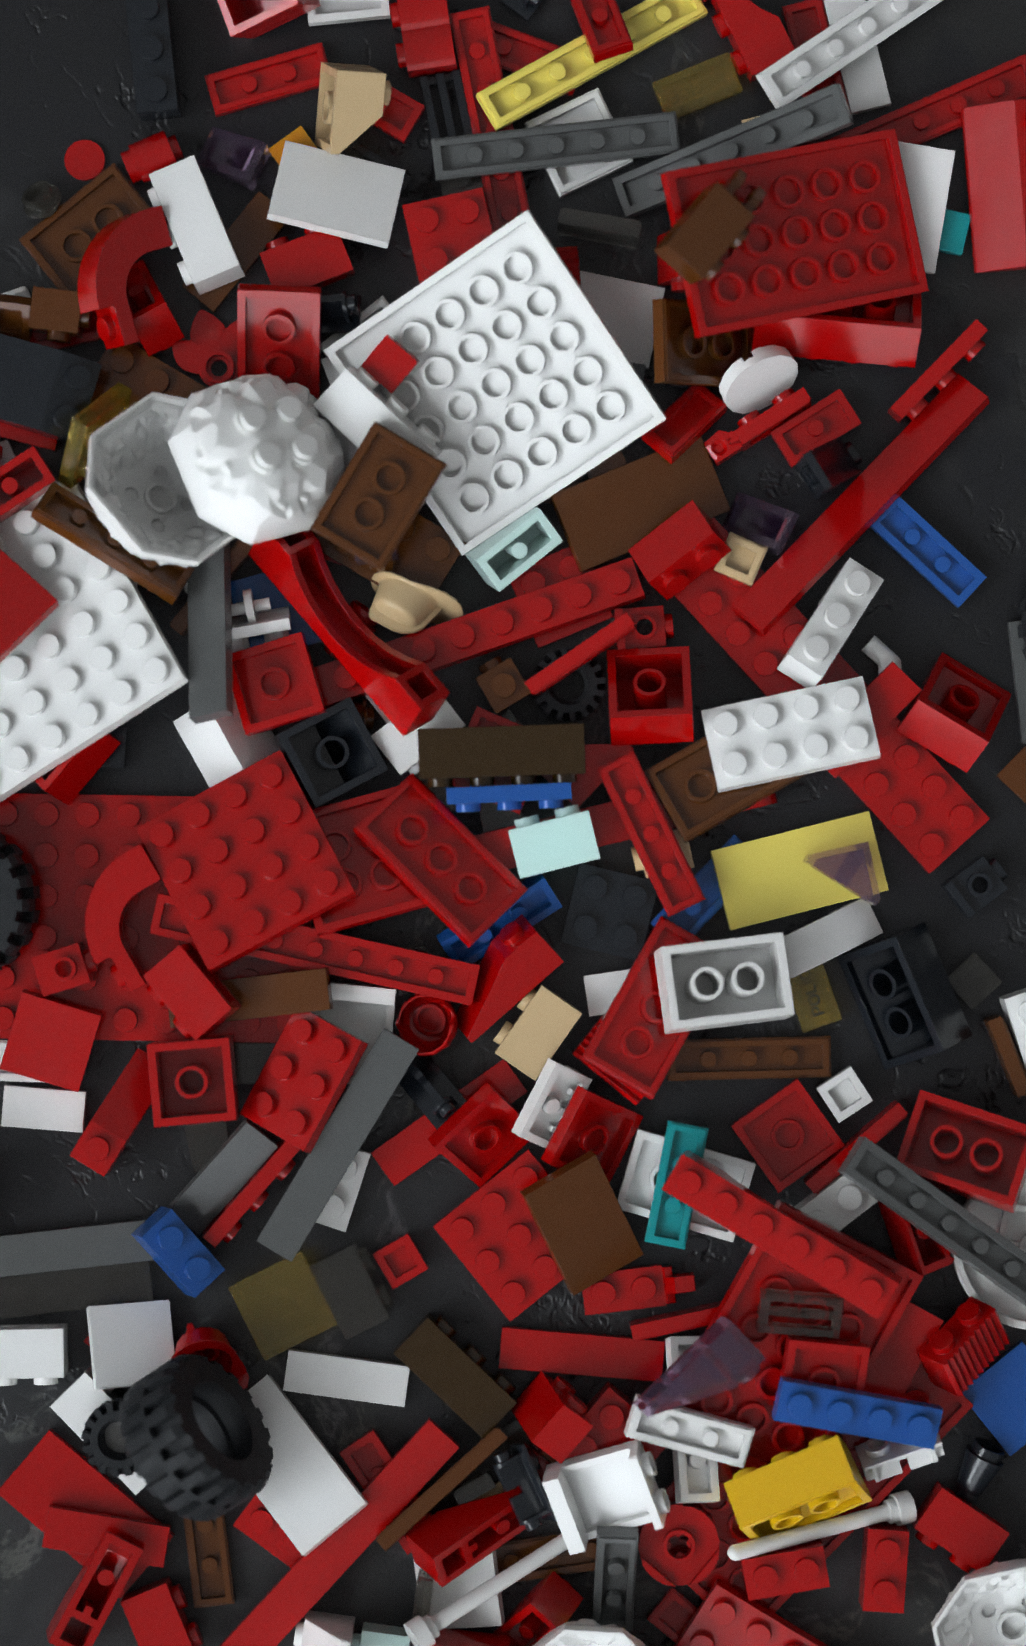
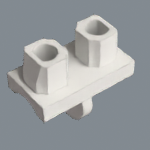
[231,589,291,653]

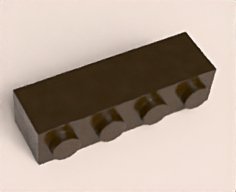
[418,723,586,787]

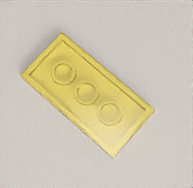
[710,811,889,930]

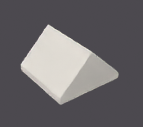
[173,693,280,787]

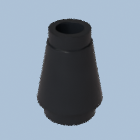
[954,1438,1005,1503]

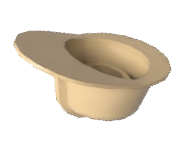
[369,571,464,635]

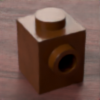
[28,286,92,343]
[475,655,532,715]

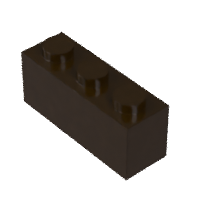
[394,1313,517,1438]

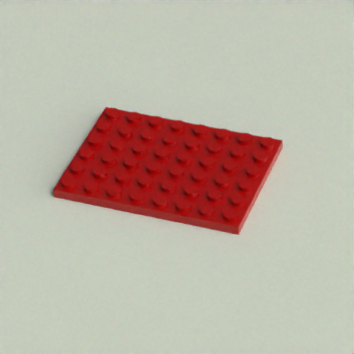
[0,793,312,1043]

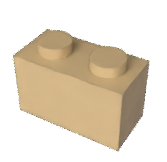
[493,984,582,1081]

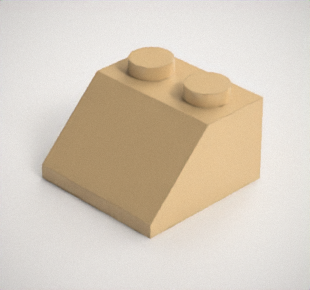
[314,62,391,155]

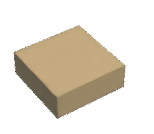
[713,532,768,587]

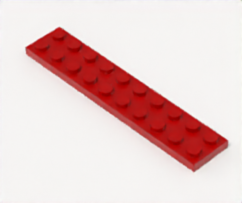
[674,517,990,874]

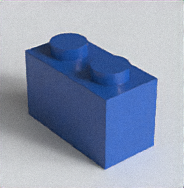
[131,1206,225,1298]

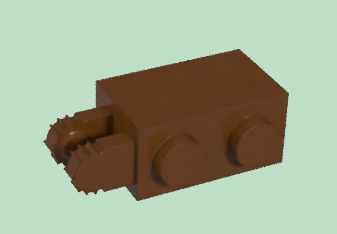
[653,168,767,284]

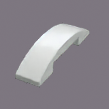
[784,896,883,979]

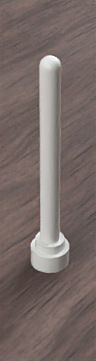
[727,1490,917,1561]
[403,1534,567,1646]

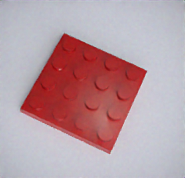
[136,749,357,973]

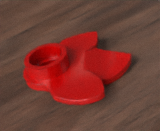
[172,310,238,387]

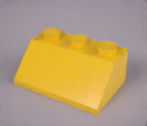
[723,1435,872,1540]

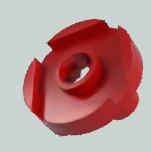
[638,1501,720,1587]

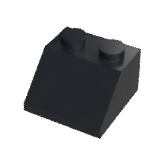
[274,697,388,809]

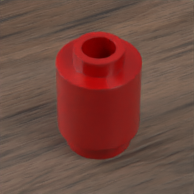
[120,130,184,184]

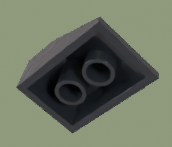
[0,333,102,444]

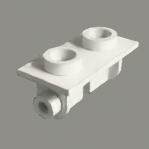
[855,1434,945,1483]

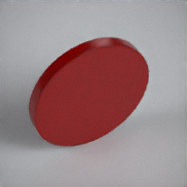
[64,140,105,181]

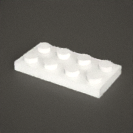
[701,676,881,793]

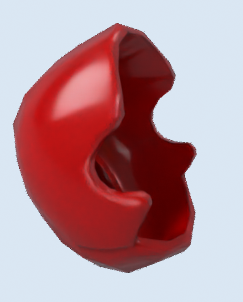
[395,994,458,1056]

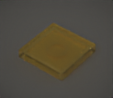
[228,1250,338,1361]

